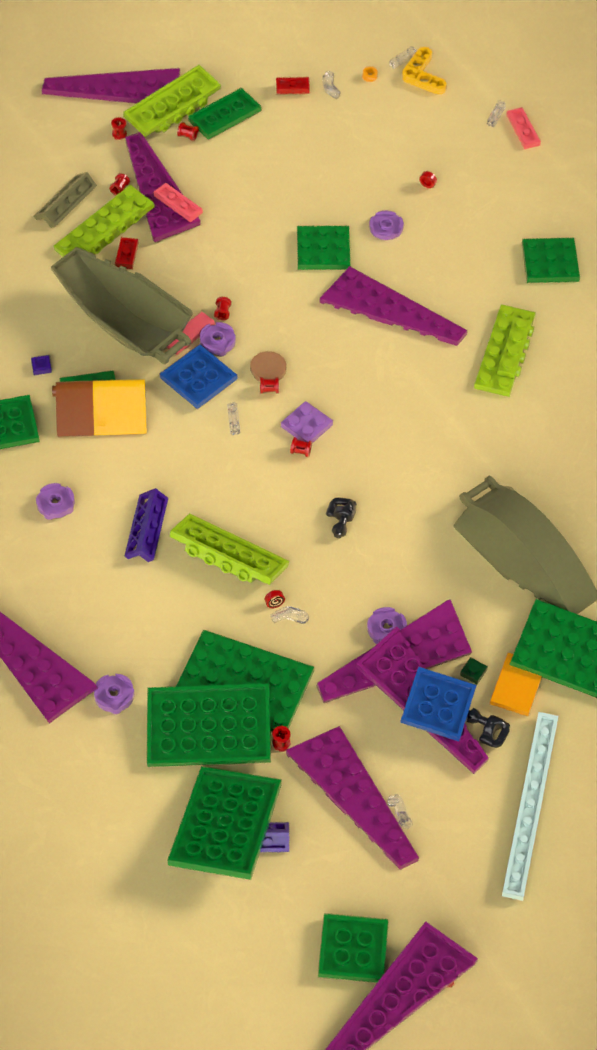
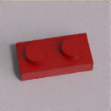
[276,77,310,94]
[115,237,139,270]

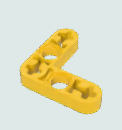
[402,47,446,94]

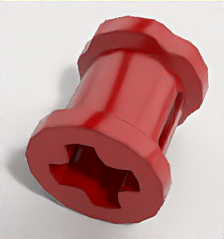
[111,117,127,140]
[177,122,199,141]
[109,173,130,195]
[214,297,231,321]
[260,377,279,394]
[290,437,312,457]
[272,726,291,752]

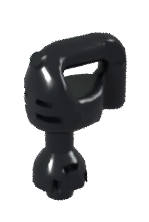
[326,498,357,538]
[467,708,510,748]

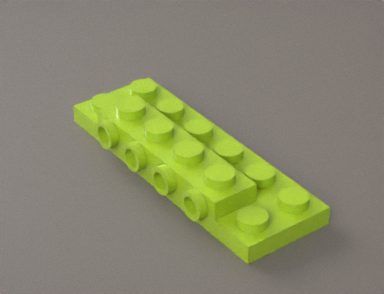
[123,65,221,137]
[54,185,154,257]
[474,304,536,397]
[169,513,289,585]

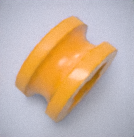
[363,66,378,82]

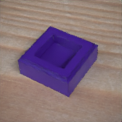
[31,355,52,375]

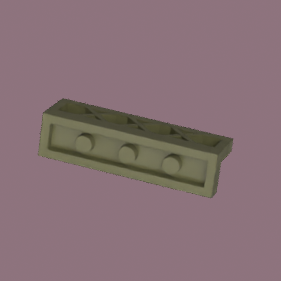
[34,172,97,228]

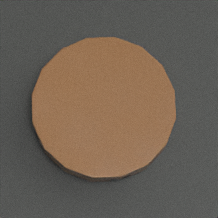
[250,351,286,381]

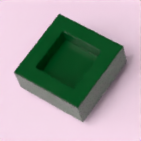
[460,657,488,685]

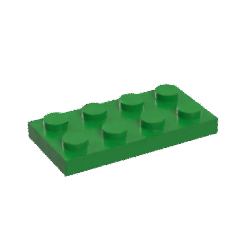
[188,87,261,140]

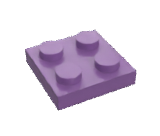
[281,401,333,443]

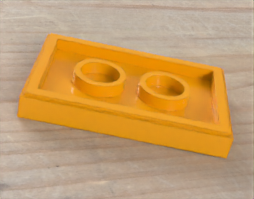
[490,653,542,716]

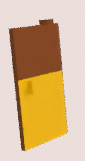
[52,379,147,437]

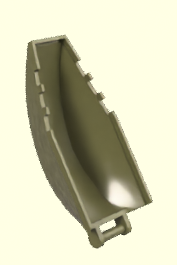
[51,247,193,365]
[454,475,597,614]

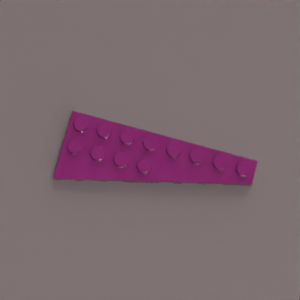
[42,68,180,104]
[125,132,201,242]
[320,266,467,346]
[317,599,472,704]
[0,612,98,724]
[355,626,489,774]
[286,726,419,870]
[325,921,478,1050]

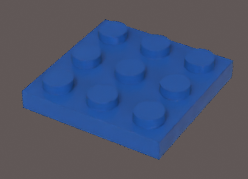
[160,344,237,409]
[400,667,477,741]

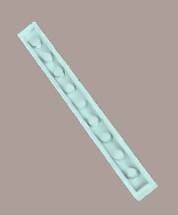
[502,712,559,901]

